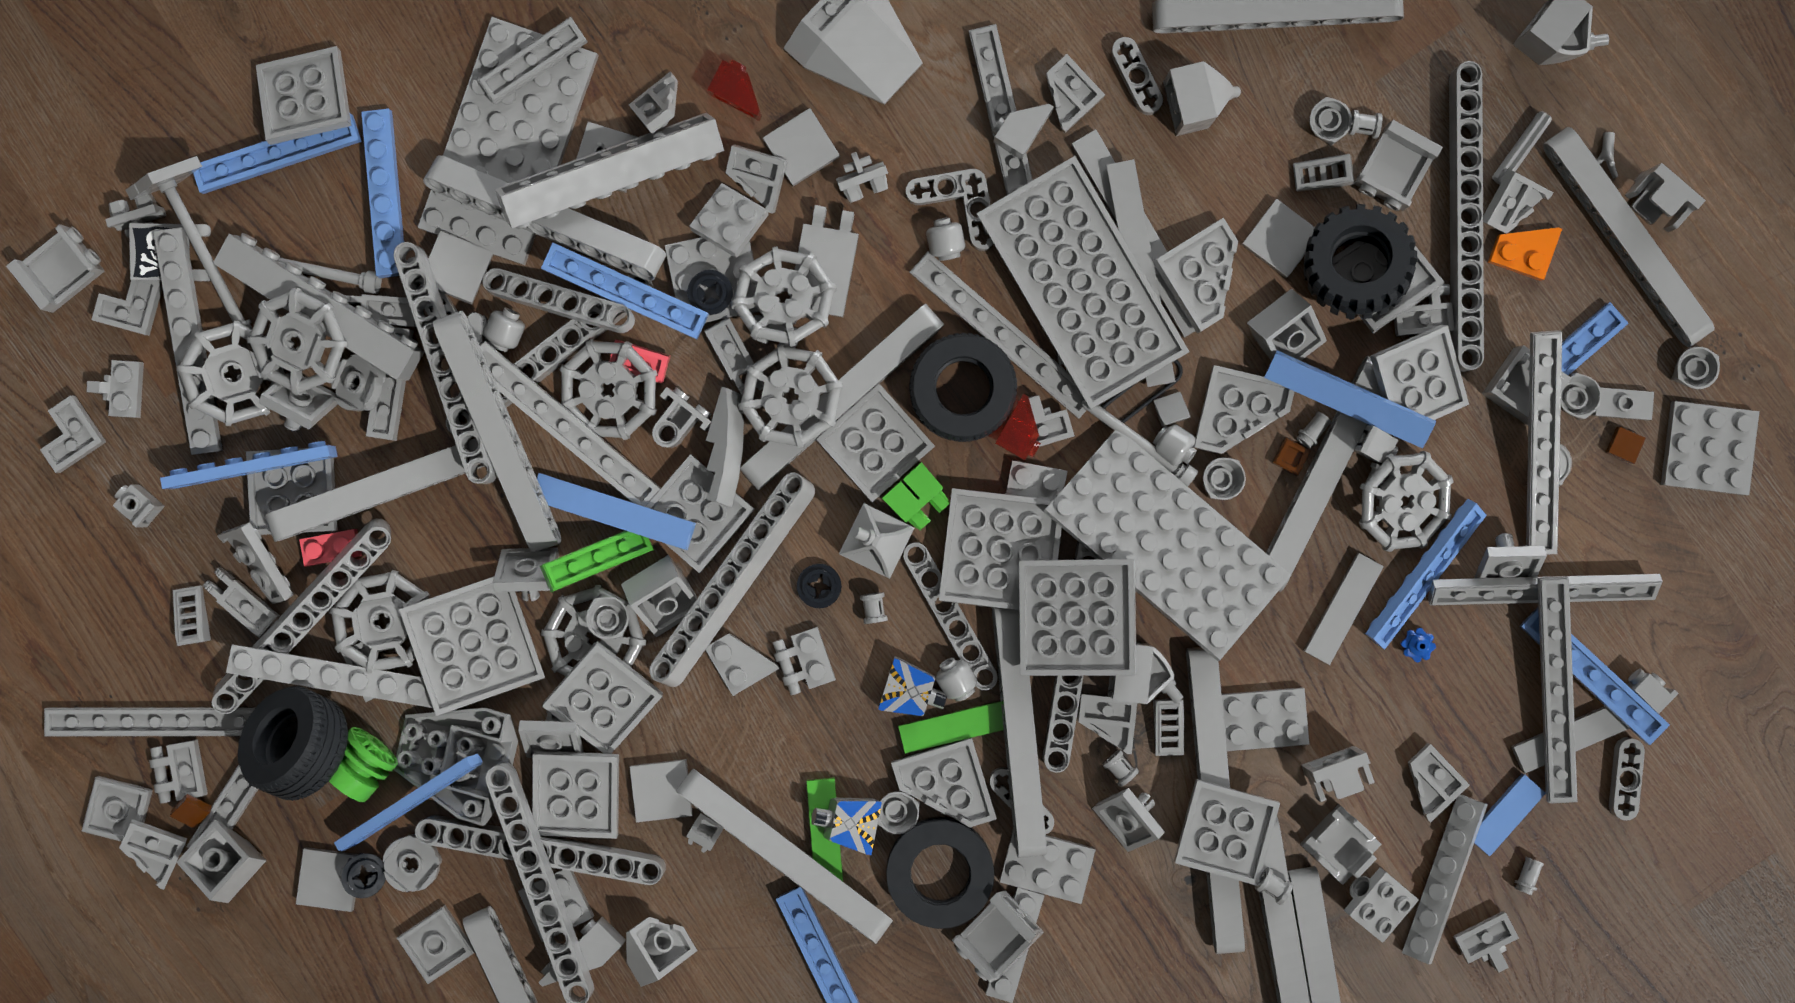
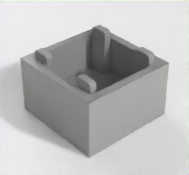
[1482,345,1571,426]

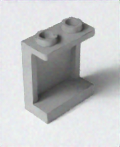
[1355,120,1443,211]
[6,224,105,313]
[952,890,1044,982]

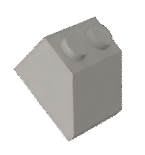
[1247,289,1327,361]
[621,555,698,637]
[176,820,266,903]

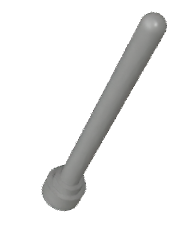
[278,257,382,295]
[1082,399,1198,487]

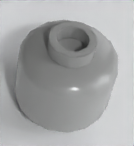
[926,218,965,261]
[483,308,525,352]
[1153,425,1197,466]
[936,658,977,701]

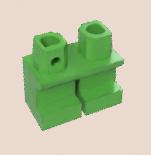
[882,462,950,530]

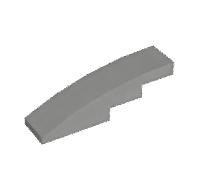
[706,387,744,507]

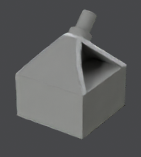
[1513,0,1609,65]
[1163,61,1241,136]
[839,503,914,579]
[1107,642,1184,704]

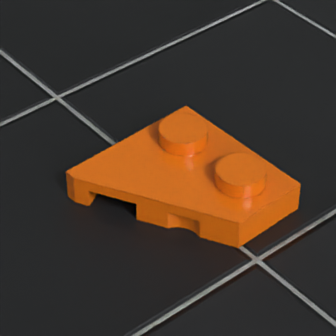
[1488,228,1562,281]

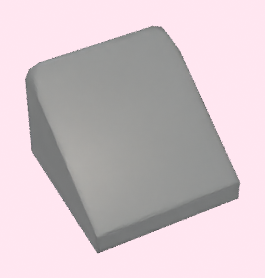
[1153,392,1190,427]

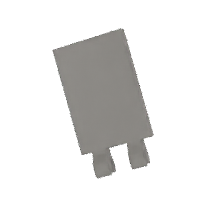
[789,205,859,318]

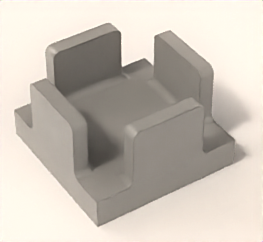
[1624,163,1706,232]
[1301,746,1375,802]
[1300,804,1382,885]

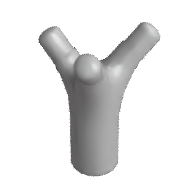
[1596,132,1618,178]

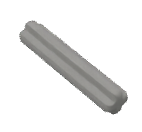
[1492,111,1552,185]

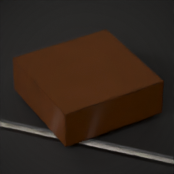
[1605,427,1646,464]
[1272,438,1311,476]
[170,794,212,829]

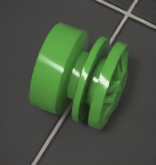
[329,727,398,802]

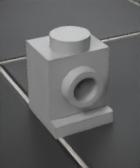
[113,484,165,527]
[1627,669,1679,714]

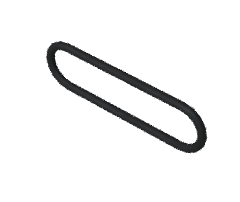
[1102,360,1183,426]

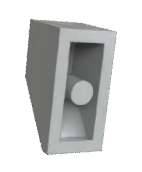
[992,104,1053,160]
[1354,425,1398,465]

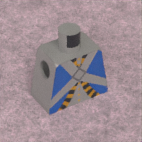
[878,656,947,716]
[811,798,882,855]

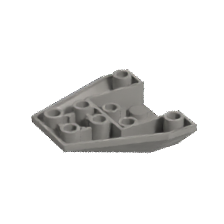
[784,0,923,105]
[394,708,518,826]

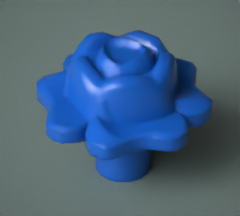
[1401,628,1436,663]

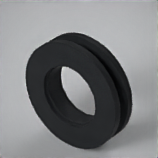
[887,817,994,929]

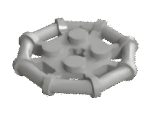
[731,246,837,347]
[247,288,348,395]
[176,320,285,426]
[559,339,658,440]
[738,344,843,449]
[1359,451,1454,552]
[329,570,430,673]
[541,585,646,676]

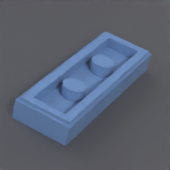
[1562,302,1629,375]
[1474,773,1546,856]

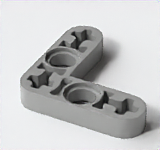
[906,169,993,251]

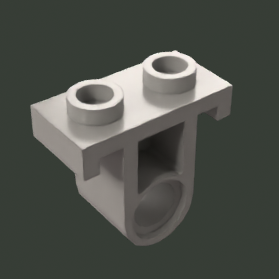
[652,387,712,448]

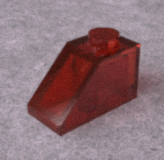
[707,60,762,121]
[995,394,1041,460]

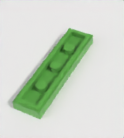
[540,531,654,592]
[898,701,1004,754]
[807,778,843,882]

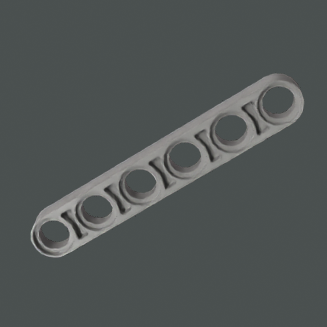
[482,268,635,333]
[903,542,998,690]

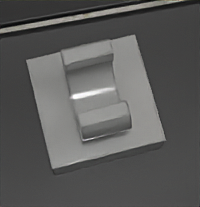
[686,813,724,853]

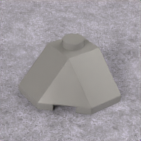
[626,917,697,987]

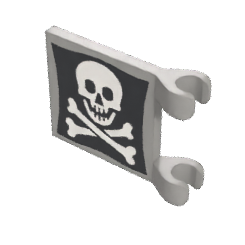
[129,223,211,281]

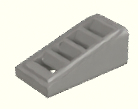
[1293,154,1355,192]
[173,586,211,646]
[1153,699,1184,756]

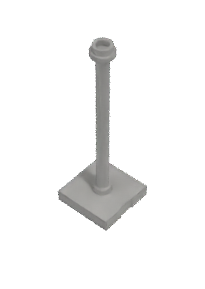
[125,156,252,329]

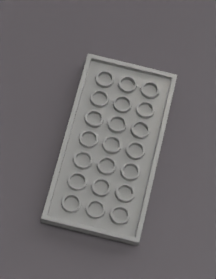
[418,17,598,266]
[977,156,1189,410]
[1044,430,1292,661]

